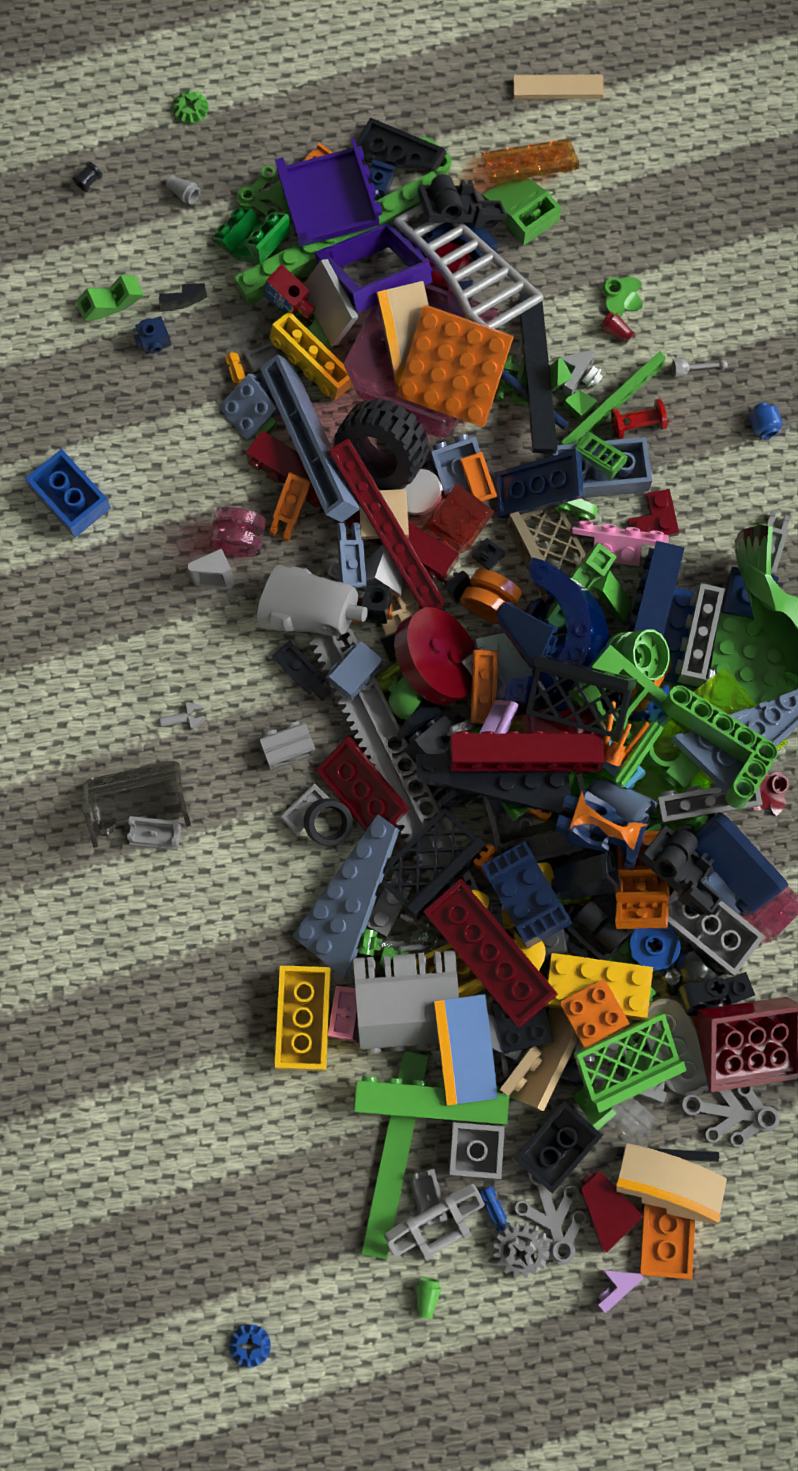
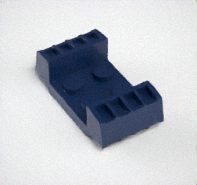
[481,841,572,949]

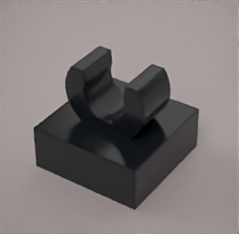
[472,538,505,571]
[443,570,472,604]

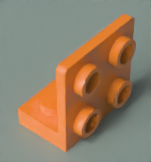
[560,979,630,1049]

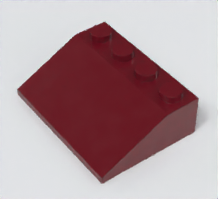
[697,997,798,1092]

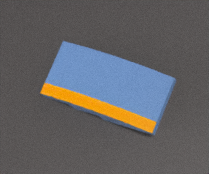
[434,995,498,1105]

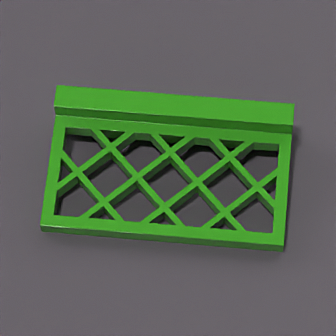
[574,1012,686,1113]

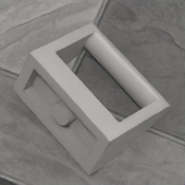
[188,549,235,588]

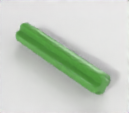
[613,721,663,787]

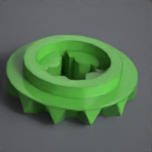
[172,89,208,124]

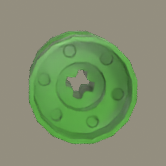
[606,630,670,681]

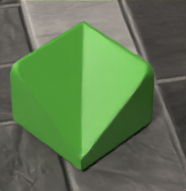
[563,390,597,422]

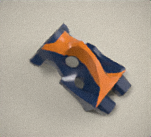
[555,791,647,871]

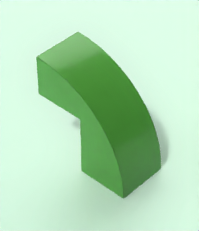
[76,275,144,321]

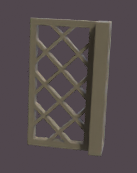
[506,506,586,604]

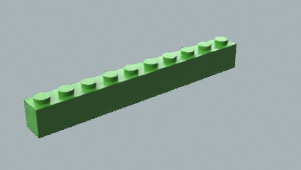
[235,171,436,307]

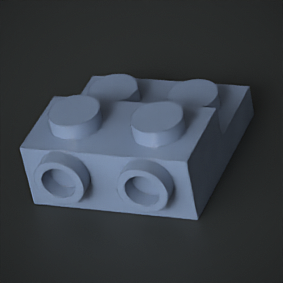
[429,434,480,497]

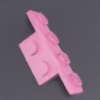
[572,520,669,566]

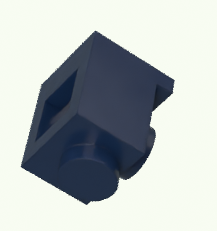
[368,159,394,200]

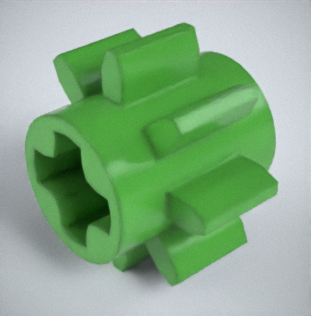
[357,929,382,957]

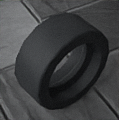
[304,798,353,846]

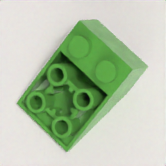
[482,170,561,246]

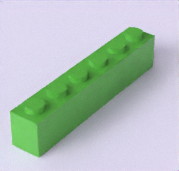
[353,1076,509,1124]

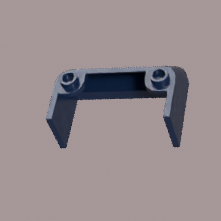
[689,812,788,916]

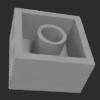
[449,1122,505,1180]

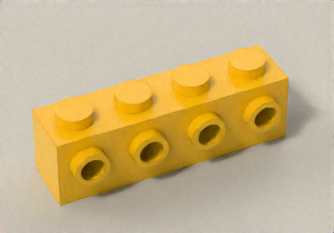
[270,311,354,401]

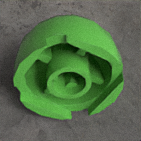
[388,676,423,722]

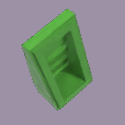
[574,432,628,479]

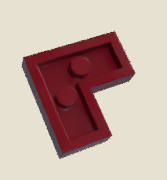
[628,489,680,537]

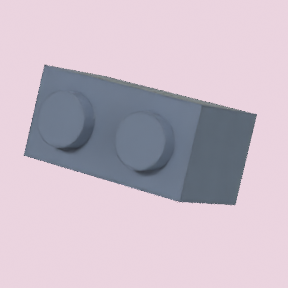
[329,641,383,701]

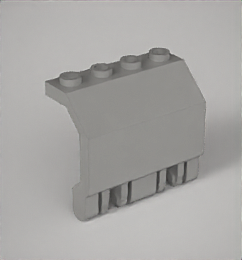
[353,950,459,1053]

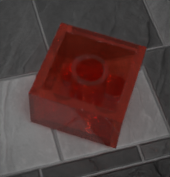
[424,483,495,554]

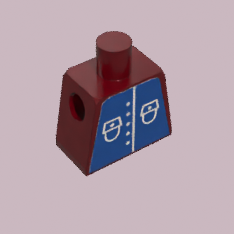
[264,264,316,319]

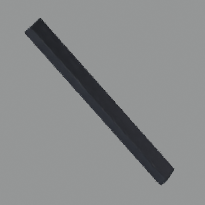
[518,292,558,454]

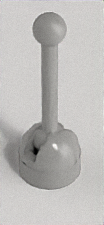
[671,359,728,378]

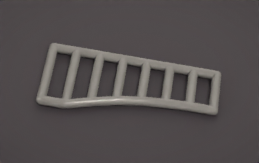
[393,204,543,329]

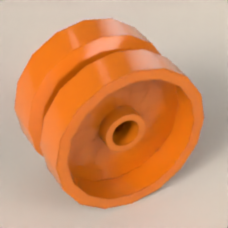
[460,568,522,624]

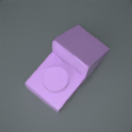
[596,1270,644,1313]

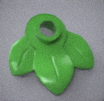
[602,277,643,317]

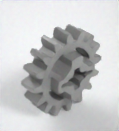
[493,1221,550,1278]

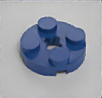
[629,924,680,972]

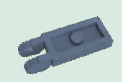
[337,523,367,589]

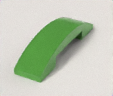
[545,543,617,627]

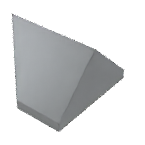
[364,544,406,597]

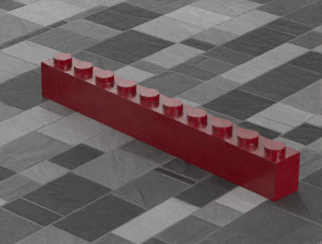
[246,430,459,583]

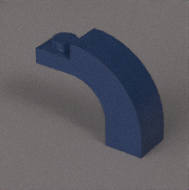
[415,222,498,261]

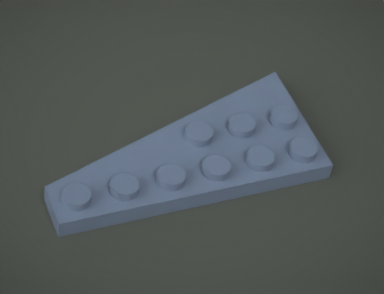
[672,689,798,793]
[292,815,399,980]

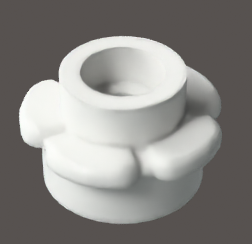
[582,366,603,387]

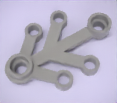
[681,1086,780,1148]
[514,1173,587,1265]

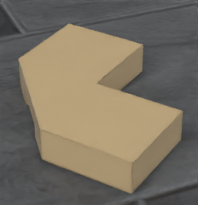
[380,583,420,636]

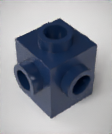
[134,316,172,355]

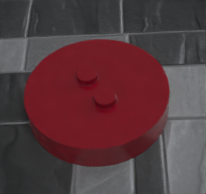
[394,607,476,705]

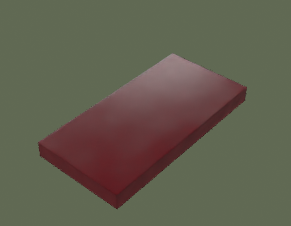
[315,737,410,832]

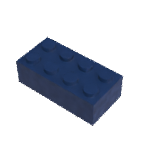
[627,540,685,636]

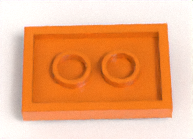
[639,1203,695,1280]

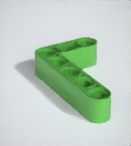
[663,686,778,808]

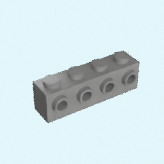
[675,583,725,687]
[656,783,763,824]

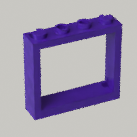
[314,223,433,313]

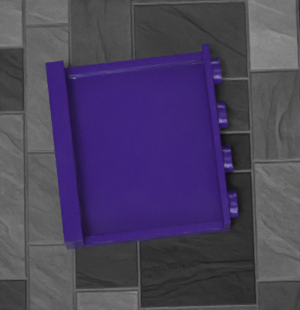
[275,138,382,247]

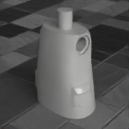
[257,565,367,636]

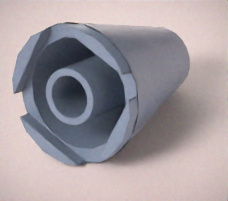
[588,777,658,827]

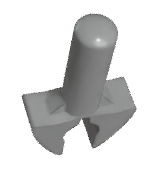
[159,702,206,730]

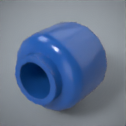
[749,402,783,439]

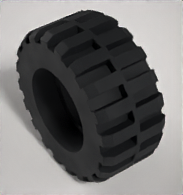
[333,399,429,490]

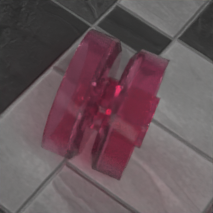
[209,507,266,557]

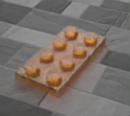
[481,138,579,184]

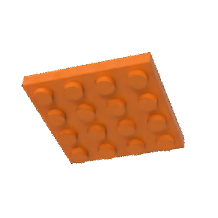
[396,305,514,427]

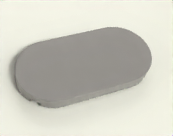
[642,998,708,1096]

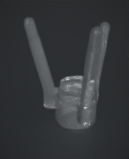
[379,914,437,951]

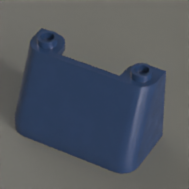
[496,598,591,670]

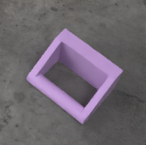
[480,700,518,734]

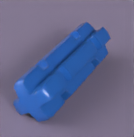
[480,1186,511,1233]

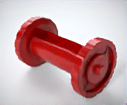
[611,398,668,440]

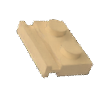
[500,1046,543,1096]

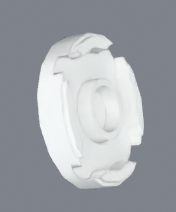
[404,469,443,515]

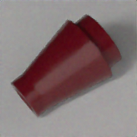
[600,311,635,344]

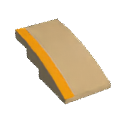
[376,281,429,387]
[616,1143,727,1225]

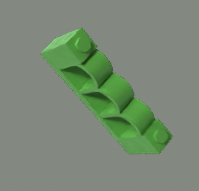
[567,645,700,789]

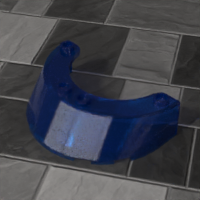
[501,557,609,711]

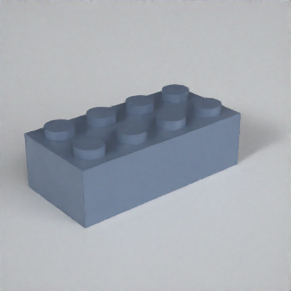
[550,437,652,497]

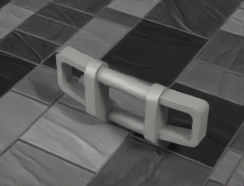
[384,1184,485,1261]

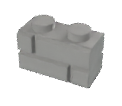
[259,721,316,770]

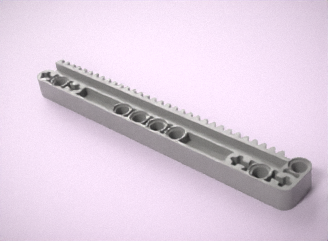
[310,628,488,909]

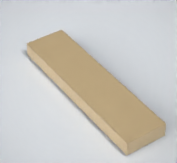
[513,74,604,99]

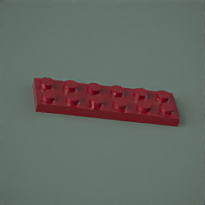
[423,879,558,1028]

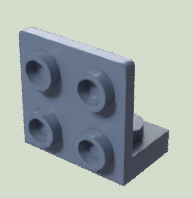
[219,374,281,440]

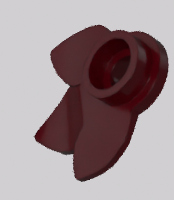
[751,772,789,816]

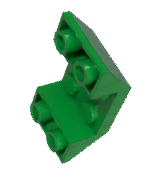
[211,207,290,265]

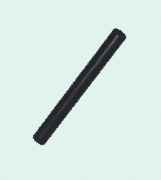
[616,1146,719,1162]

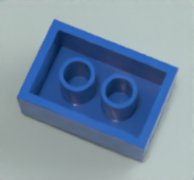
[25,449,111,538]

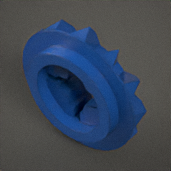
[229,1324,271,1368]

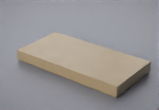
[509,1008,579,1111]

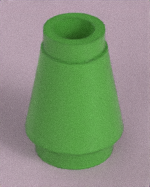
[416,1277,441,1318]

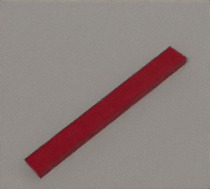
[328,438,447,609]

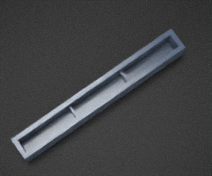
[260,354,360,522]

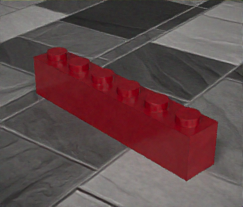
[449,731,604,772]

